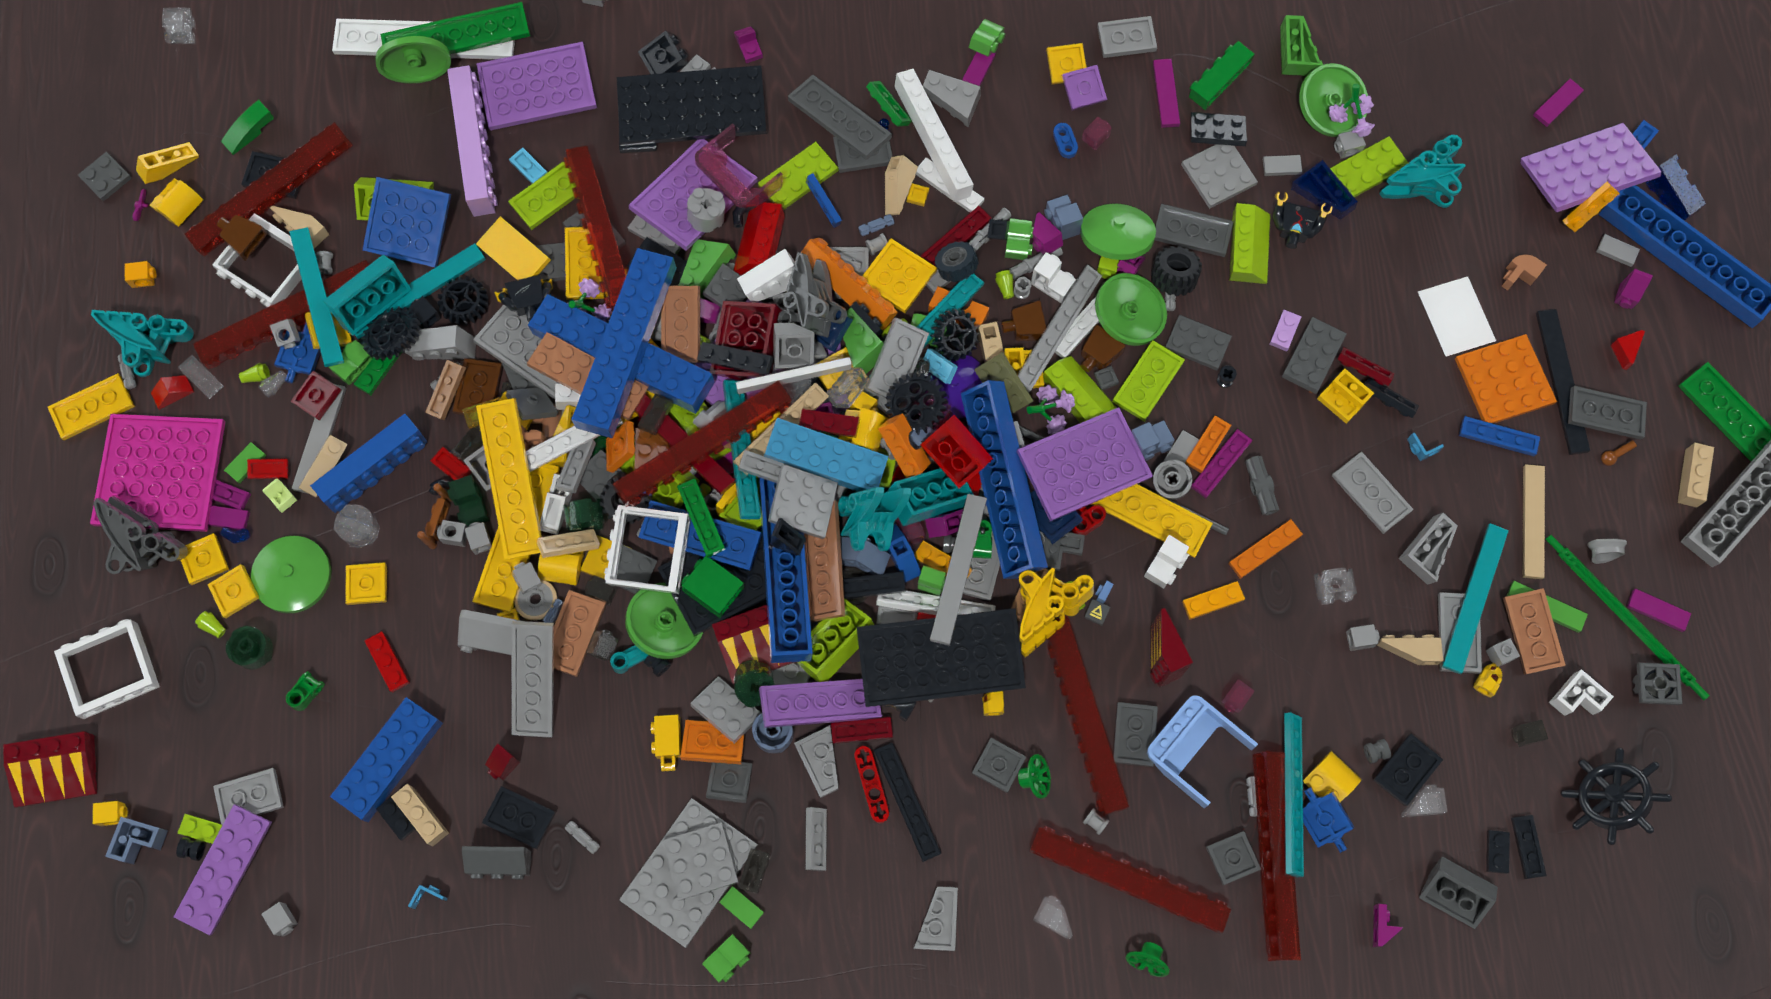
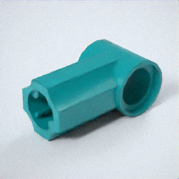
[610,645,648,674]

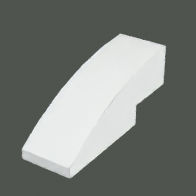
[540,473,573,535]

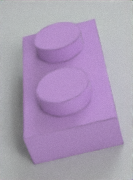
[1269,310,1301,351]

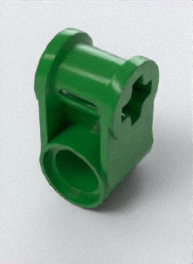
[972,520,992,559]
[286,671,325,711]

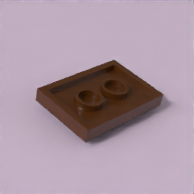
[452,358,503,416]

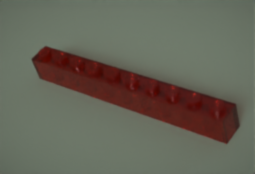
[185,122,353,256]
[563,146,626,315]
[193,260,369,369]
[613,380,792,507]
[1046,616,1129,816]
[1253,751,1301,961]
[1029,826,1231,934]

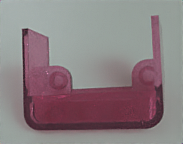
[695,124,783,208]

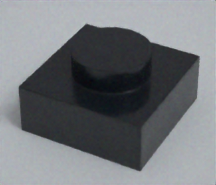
[987,219,1009,240]

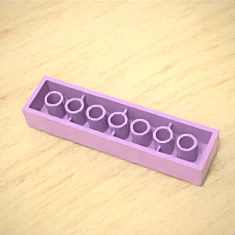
[447,65,498,217]

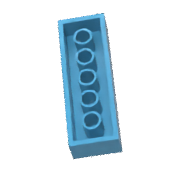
[764,418,889,492]

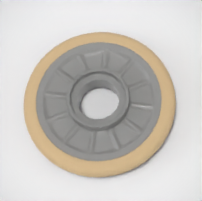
[514,580,557,620]

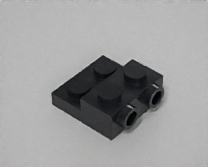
[638,31,688,74]

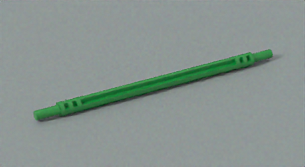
[1545,535,1710,701]

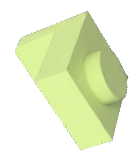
[262,478,297,513]

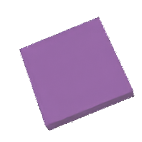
[1062,65,1107,110]

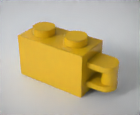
[651,715,681,772]

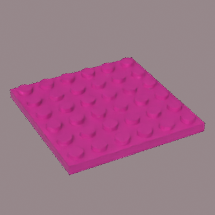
[90,414,225,532]

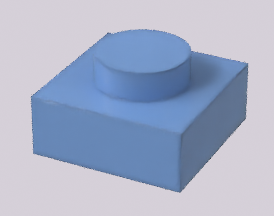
[1095,581,1114,604]

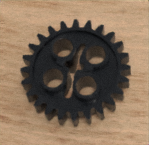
[361,306,421,361]
[885,372,948,435]

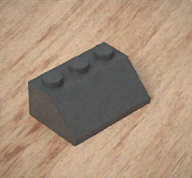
[462,846,532,880]
[1419,857,1498,929]

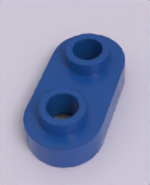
[1053,123,1078,158]

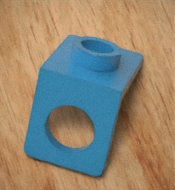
[1407,433,1444,461]
[408,885,448,909]

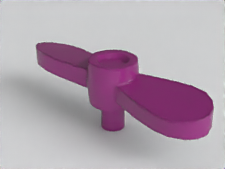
[133,189,148,221]

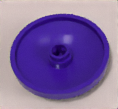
[914,353,982,422]

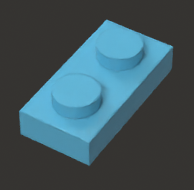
[509,148,547,184]
[921,348,958,384]

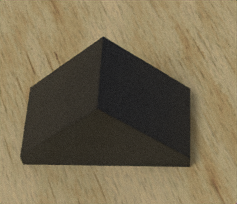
[770,518,806,556]

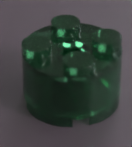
[563,498,605,532]
[226,626,273,670]
[734,660,775,708]

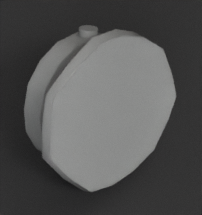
[1587,539,1627,564]

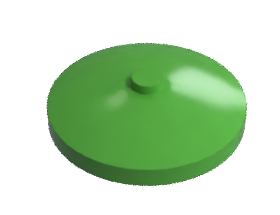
[375,36,451,83]
[1299,63,1368,137]
[1080,204,1156,260]
[1095,273,1167,346]
[251,536,331,613]
[625,583,703,659]

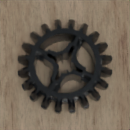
[437,276,489,326]
[930,309,981,361]

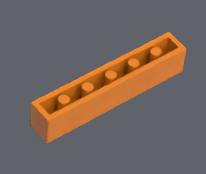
[801,238,898,330]

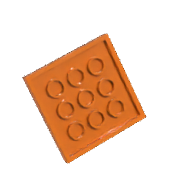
[1455,334,1557,424]

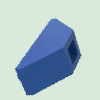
[887,524,921,583]

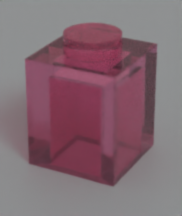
[1082,117,1112,151]
[1221,680,1254,713]

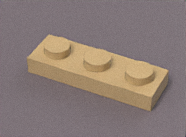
[537,529,600,558]

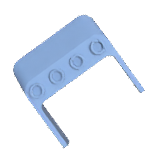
[1147,696,1258,808]

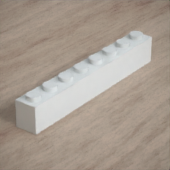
[894,69,974,202]

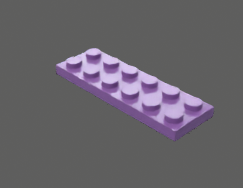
[759,679,882,728]
[174,804,272,935]

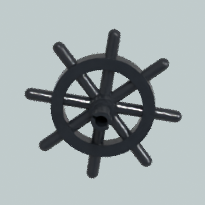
[1561,748,1672,845]

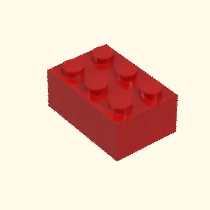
[920,415,993,488]

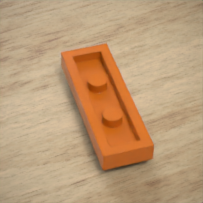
[1185,416,1231,473]

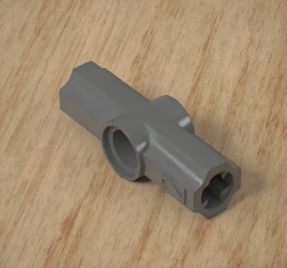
[1245,456,1279,516]

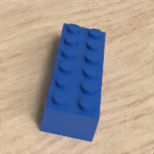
[310,414,427,513]
[330,697,443,822]

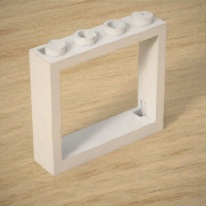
[212,213,318,310]
[604,505,691,594]
[54,619,160,719]

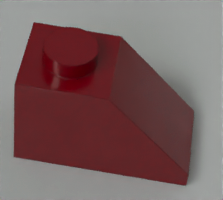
[485,744,520,781]

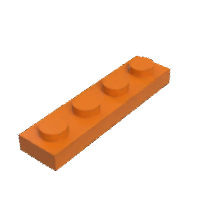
[1229,519,1303,579]

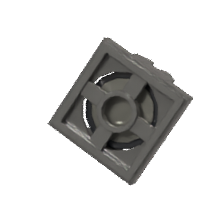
[1632,663,1682,705]

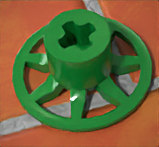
[1018,754,1051,799]
[1126,942,1170,977]

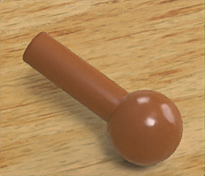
[1601,440,1637,466]

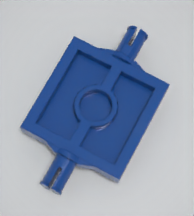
[274,322,321,383]
[1303,787,1355,853]

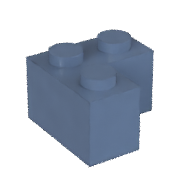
[1044,195,1083,240]
[1132,421,1175,461]
[840,536,890,575]
[105,817,168,865]

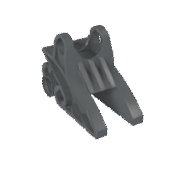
[778,252,847,338]
[93,496,188,574]

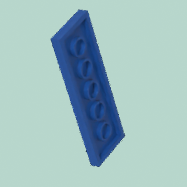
[638,500,762,571]

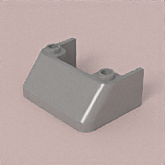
[457,610,526,655]

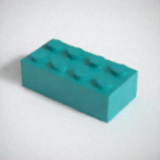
[323,255,412,336]
[887,468,974,526]

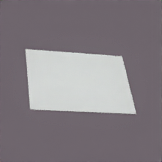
[1418,276,1496,356]

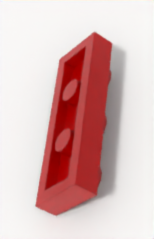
[365,631,410,693]

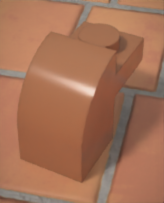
[1502,255,1547,290]

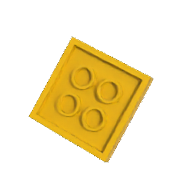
[863,239,937,313]

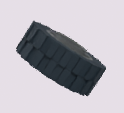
[935,241,979,282]

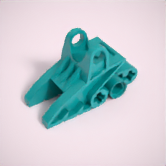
[1379,135,1466,208]
[91,310,194,377]
[838,487,911,551]

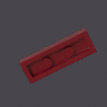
[1338,347,1395,386]
[799,409,860,438]
[831,717,893,744]

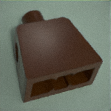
[217,215,267,261]
[1001,301,1046,341]
[1080,325,1125,373]

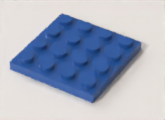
[363,177,451,267]

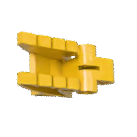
[1019,568,1094,658]

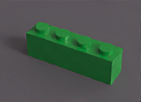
[1189,41,1255,110]

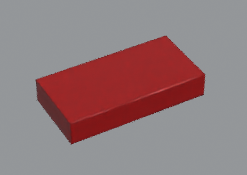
[430,447,472,485]
[247,459,288,479]

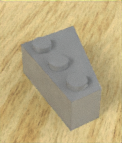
[923,70,981,127]
[405,325,476,360]
[1398,513,1457,585]

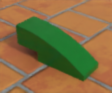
[221,99,274,155]

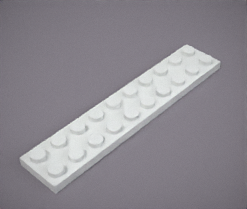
[332,19,515,59]

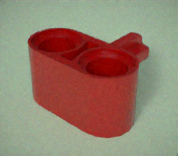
[1071,505,1106,536]

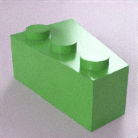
[1280,15,1323,76]
[679,239,736,299]
[843,308,884,377]

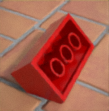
[733,202,785,275]

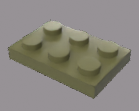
[974,352,1033,414]

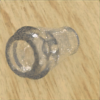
[258,370,287,397]

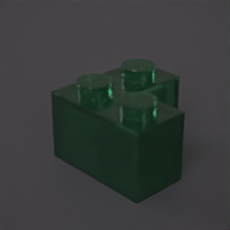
[447,475,490,527]

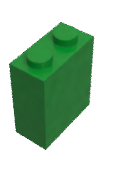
[681,556,744,618]

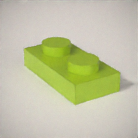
[178,814,222,844]

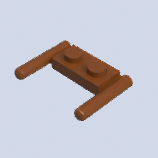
[417,483,453,550]

